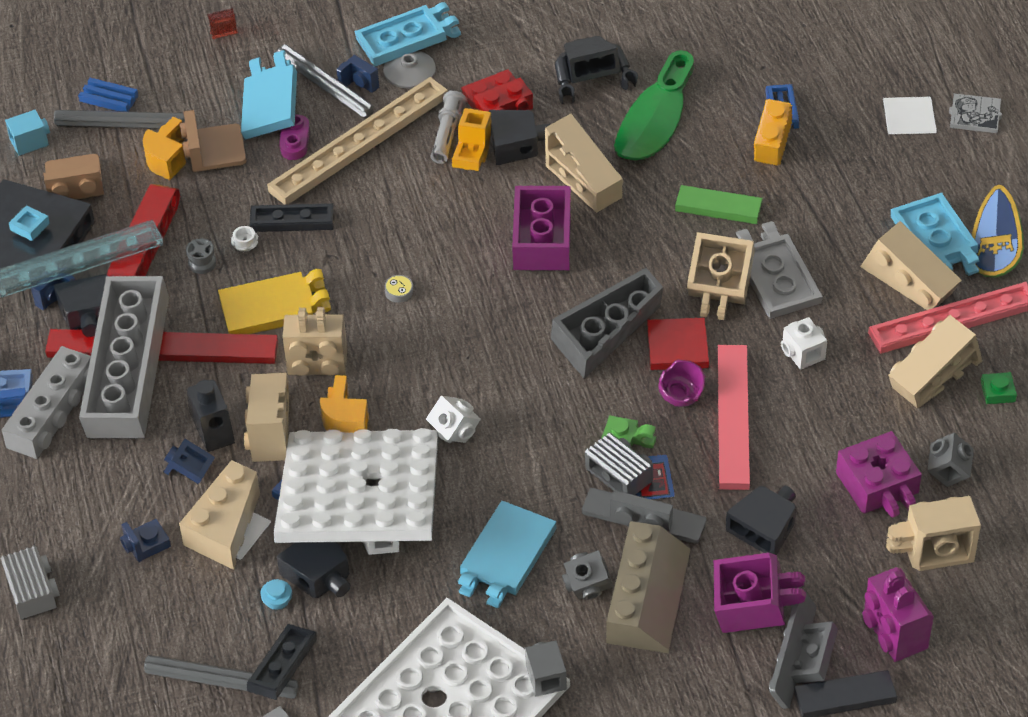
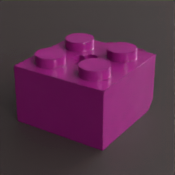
[836,431,922,518]
[713,553,806,633]
[862,567,934,662]

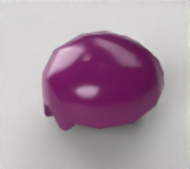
[658,360,705,407]

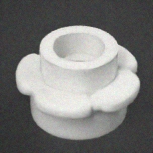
[231,226,258,252]

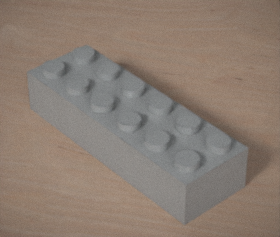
[79,276,169,438]

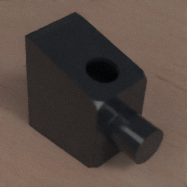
[489,110,551,165]
[54,274,108,337]
[186,380,235,452]
[726,485,797,555]
[277,542,351,598]

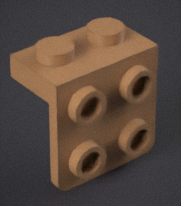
[180,110,246,172]
[43,154,104,199]

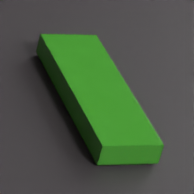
[675,185,762,224]

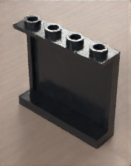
[0,179,95,296]

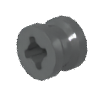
[186,238,216,274]

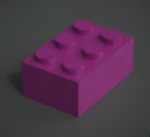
[512,186,571,270]

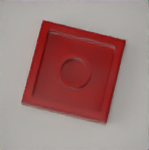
[647,318,709,370]

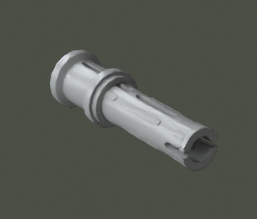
[430,91,467,164]

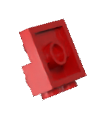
[461,69,533,112]

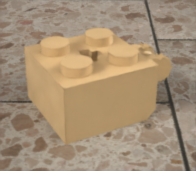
[687,232,755,320]
[283,307,347,376]
[886,496,981,571]

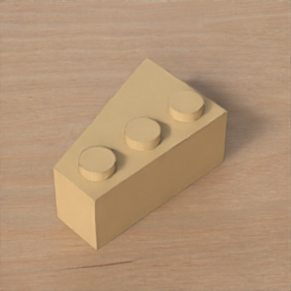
[545,114,623,213]
[860,221,962,310]
[888,315,982,408]
[244,373,289,462]
[179,460,260,570]

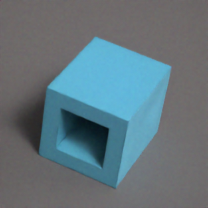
[5,109,50,156]

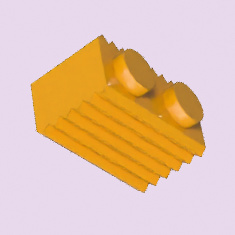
[754,99,792,166]

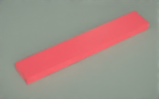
[868,282,1028,354]
[717,345,750,490]

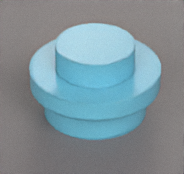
[261,579,292,610]

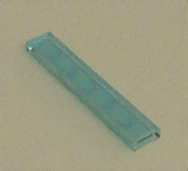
[0,220,163,298]

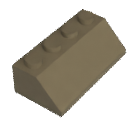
[606,521,690,654]

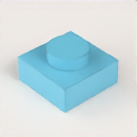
[9,205,50,241]

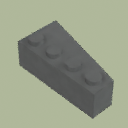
[551,268,663,379]

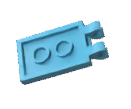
[355,2,461,67]
[241,50,297,139]
[891,193,979,276]
[458,501,556,608]

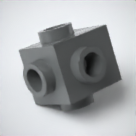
[927,433,974,487]
[562,550,614,600]

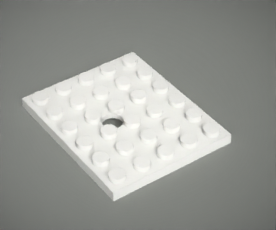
[274,428,438,543]
[328,598,570,717]

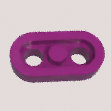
[280,114,310,160]

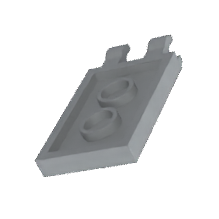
[736,221,823,319]

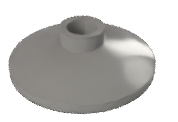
[383,51,436,89]

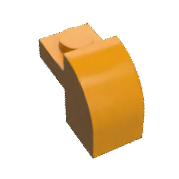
[452,108,491,171]
[143,117,186,180]
[320,375,369,433]

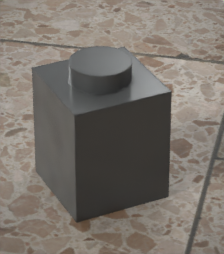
[525,640,567,697]

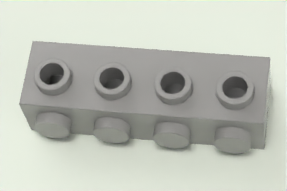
[1,346,91,459]

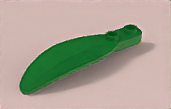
[614,50,694,160]

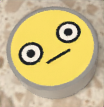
[385,275,413,303]

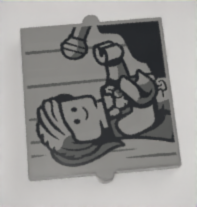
[949,93,1002,133]

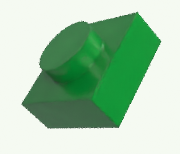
[981,372,1017,404]

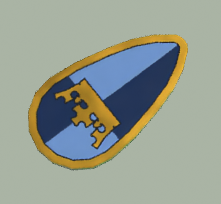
[972,185,1024,278]

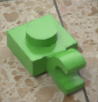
[602,415,656,448]

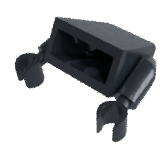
[555,36,638,104]

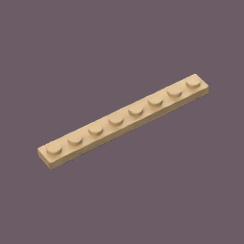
[267,77,448,205]

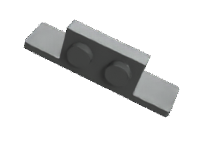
[582,488,706,544]
[769,589,838,709]

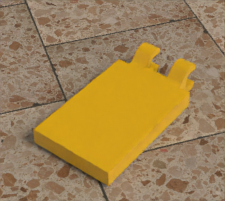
[218,269,331,334]

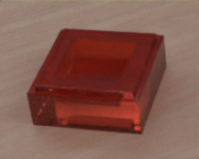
[207,8,237,39]

